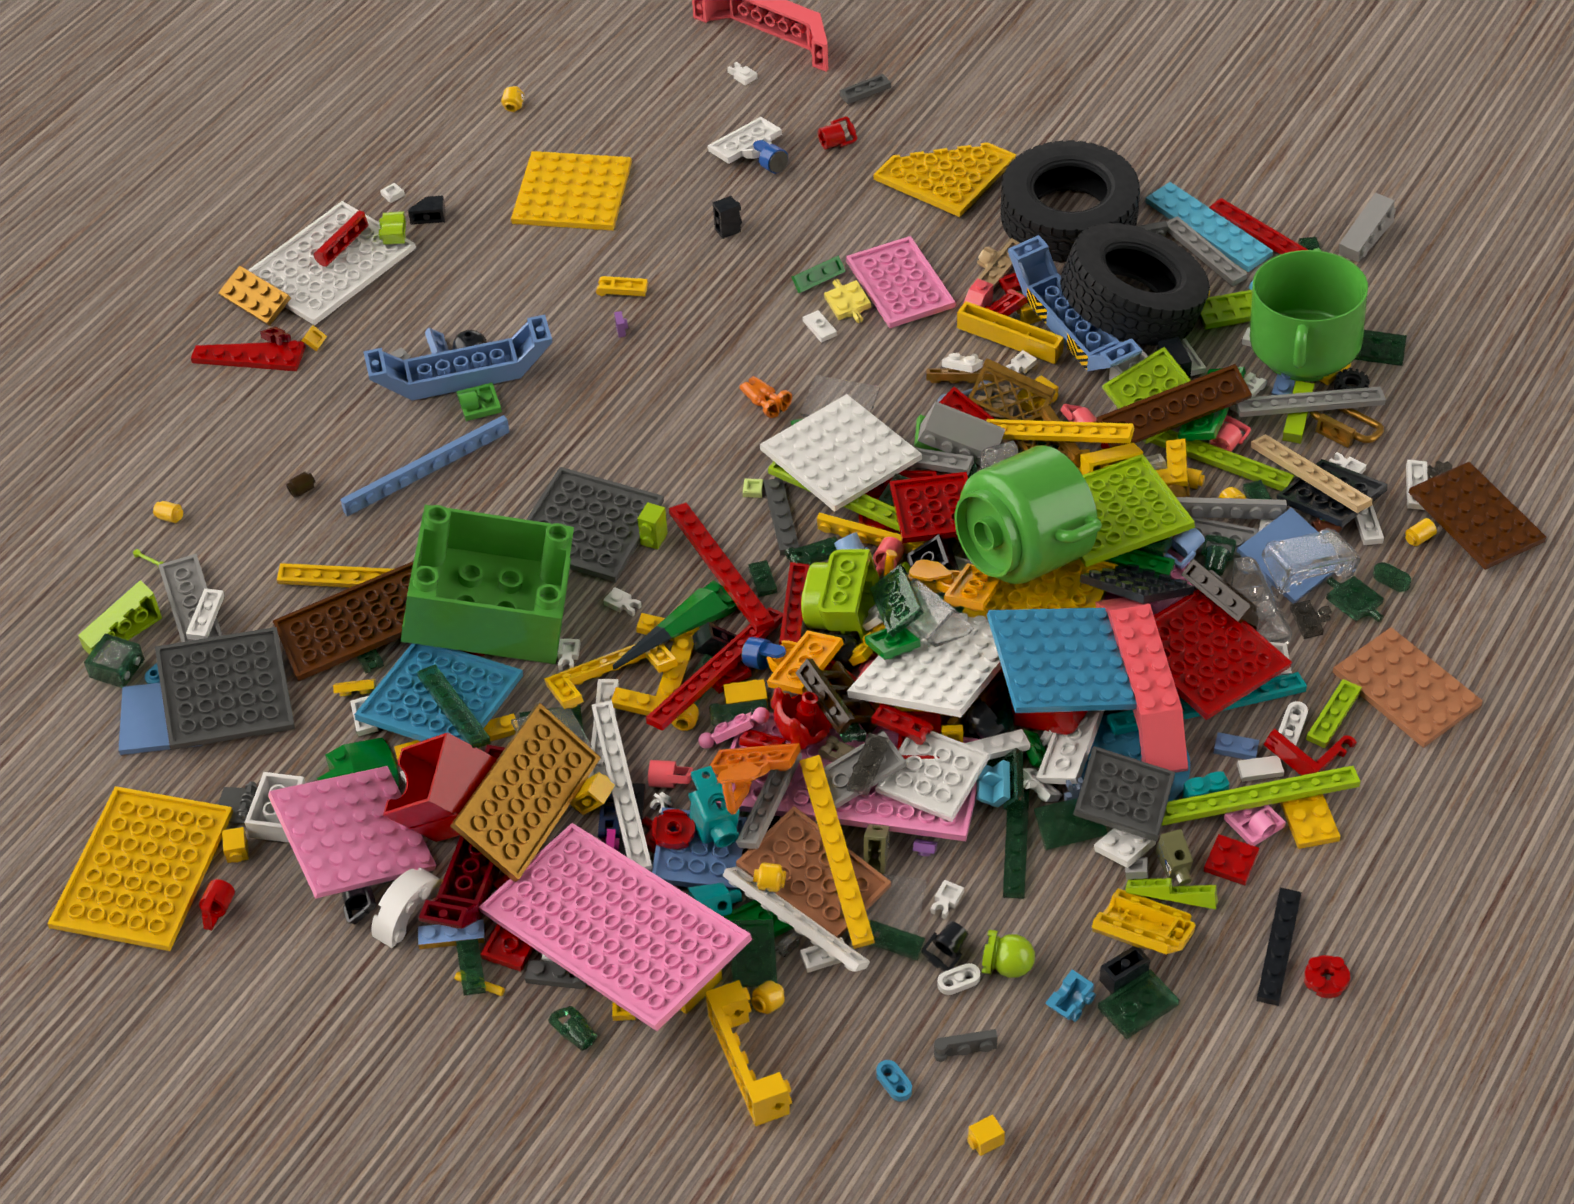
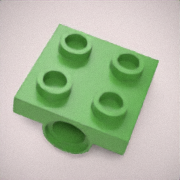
[456,383,502,421]

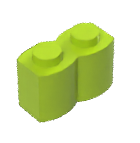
[379,211,406,245]

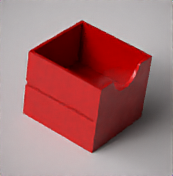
[383,732,497,842]

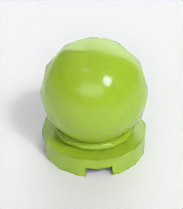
[981,929,1035,978]

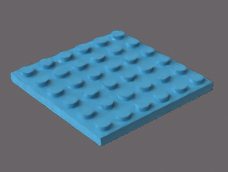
[987,608,1137,713]
[354,643,523,745]

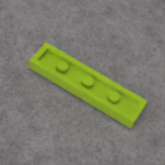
[1306,679,1362,748]

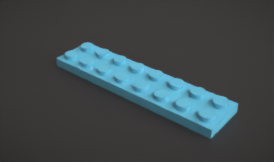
[1145,182,1273,272]

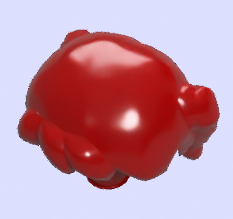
[771,687,833,751]

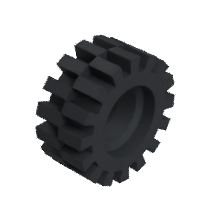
[1334,368,1370,390]

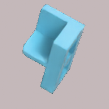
[977,760,1010,808]

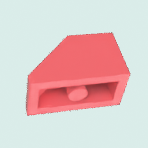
[963,279,994,307]

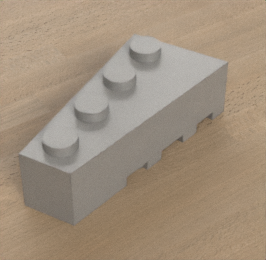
[1339,192,1396,262]

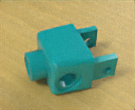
[688,766,740,848]

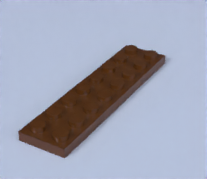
[1096,364,1252,448]

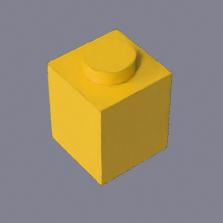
[222,827,249,863]
[967,1114,1005,1156]

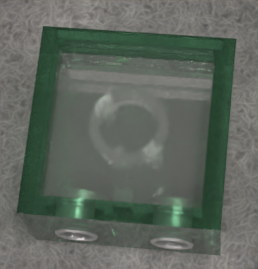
[84,633,145,688]

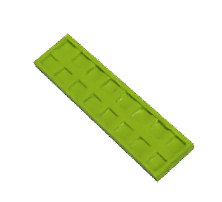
[1199,290,1252,329]

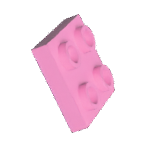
[1224,805,1286,846]

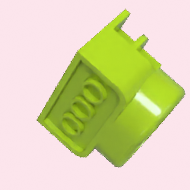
[801,549,880,642]

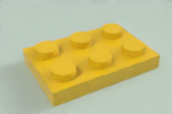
[1280,794,1341,849]

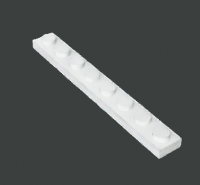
[723,866,870,972]

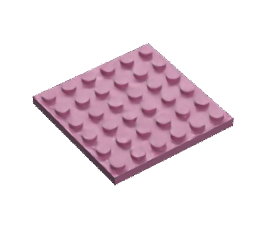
[268,766,436,899]

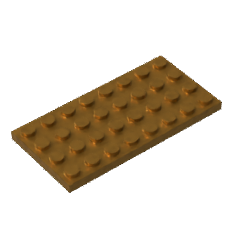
[450,703,601,882]

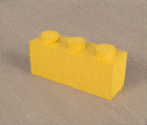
[1080,443,1143,475]

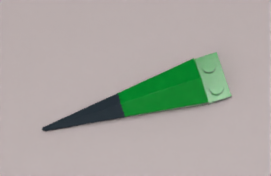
[613,580,738,670]

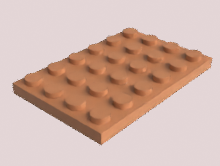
[1333,627,1483,748]
[736,806,891,938]

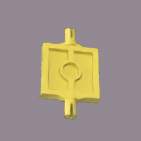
[824,279,872,323]

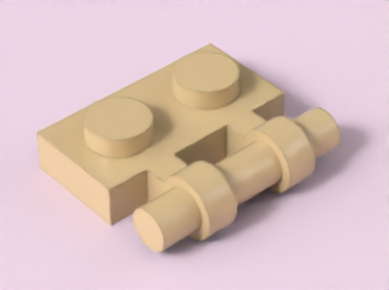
[977,382,1017,419]

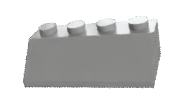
[917,401,1005,467]

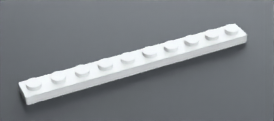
[591,700,652,871]

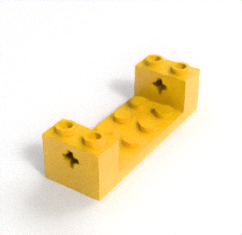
[705,980,792,1127]

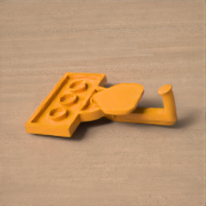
[884,549,1003,611]

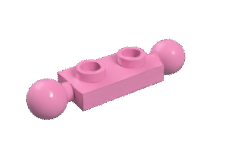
[698,707,770,749]

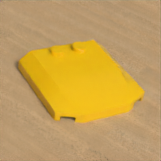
[1091,888,1196,954]

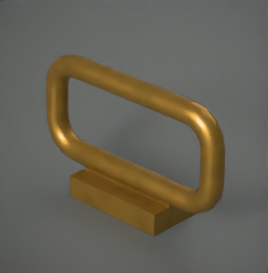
[1310,408,1384,448]

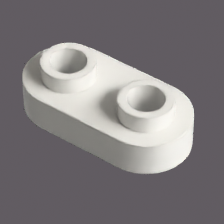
[938,963,980,995]

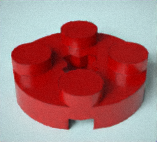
[652,809,695,849]
[1304,955,1350,998]

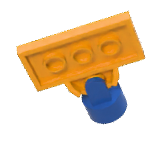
[742,630,843,694]

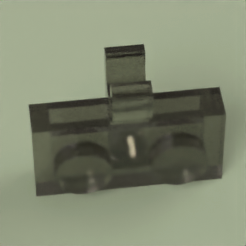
[1290,600,1332,639]

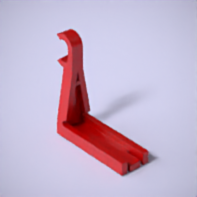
[1263,728,1357,775]

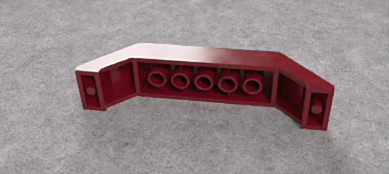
[419,744,505,929]

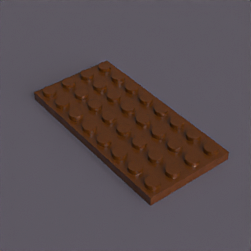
[273,561,414,682]

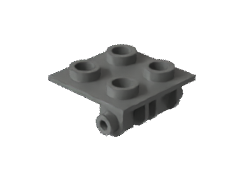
[218,781,258,824]

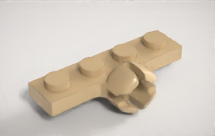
[977,238,1020,289]

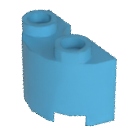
[1045,969,1096,1022]

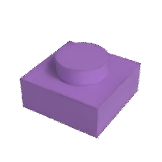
[614,311,628,338]
[913,839,938,856]

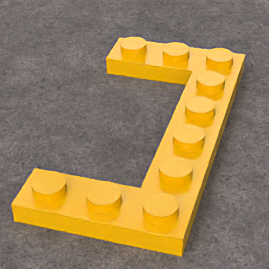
[1078,439,1188,487]
[612,613,699,716]
[544,643,678,709]

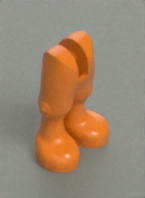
[739,376,792,418]

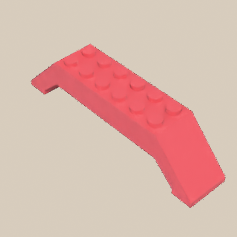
[692,0,828,72]
[1095,597,1188,773]

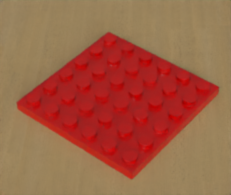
[1154,589,1292,720]

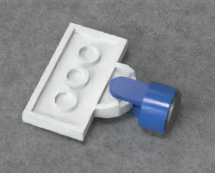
[708,117,788,174]

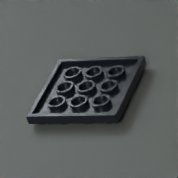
[1277,459,1388,527]
[1080,564,1195,604]

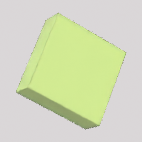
[743,478,764,498]

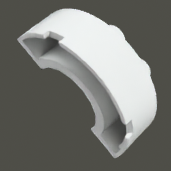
[372,867,443,948]

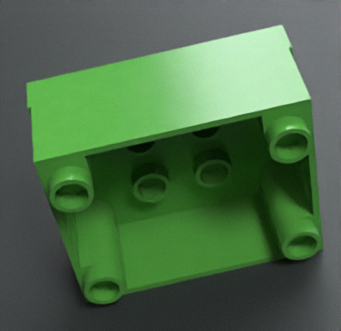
[401,504,574,664]

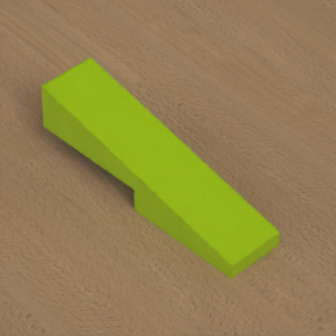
[1282,381,1315,444]
[1126,878,1218,909]

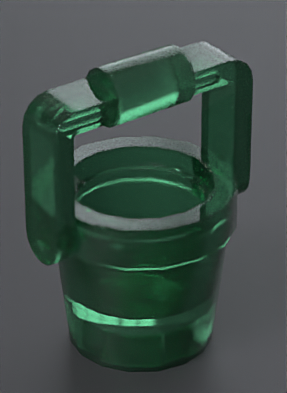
[1201,535,1236,577]
[548,1006,597,1051]

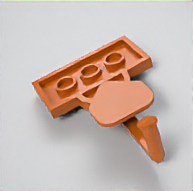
[709,743,801,815]

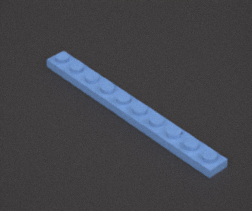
[340,415,510,516]

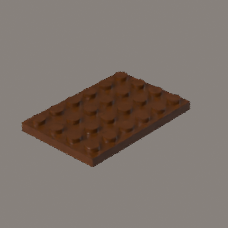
[1408,462,1547,570]

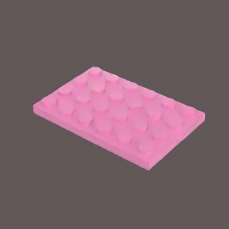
[846,236,956,328]

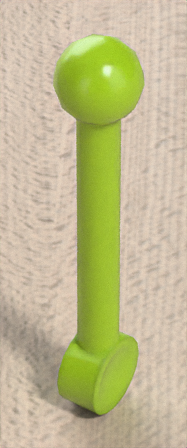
[133,549,164,568]

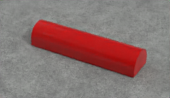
[313,211,369,267]

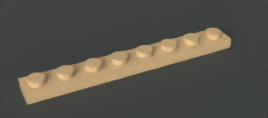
[1251,434,1372,513]

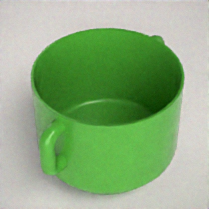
[1250,248,1368,382]
[955,445,1102,584]

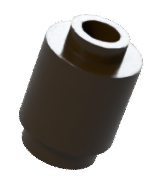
[286,471,316,497]

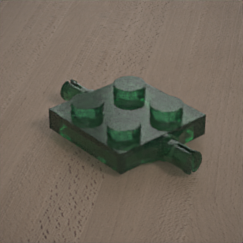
[1326,576,1384,622]

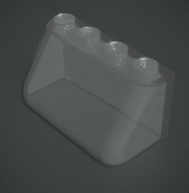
[887,578,974,648]

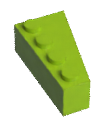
[78,580,162,661]

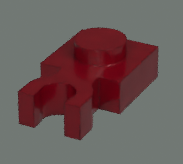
[260,326,291,345]

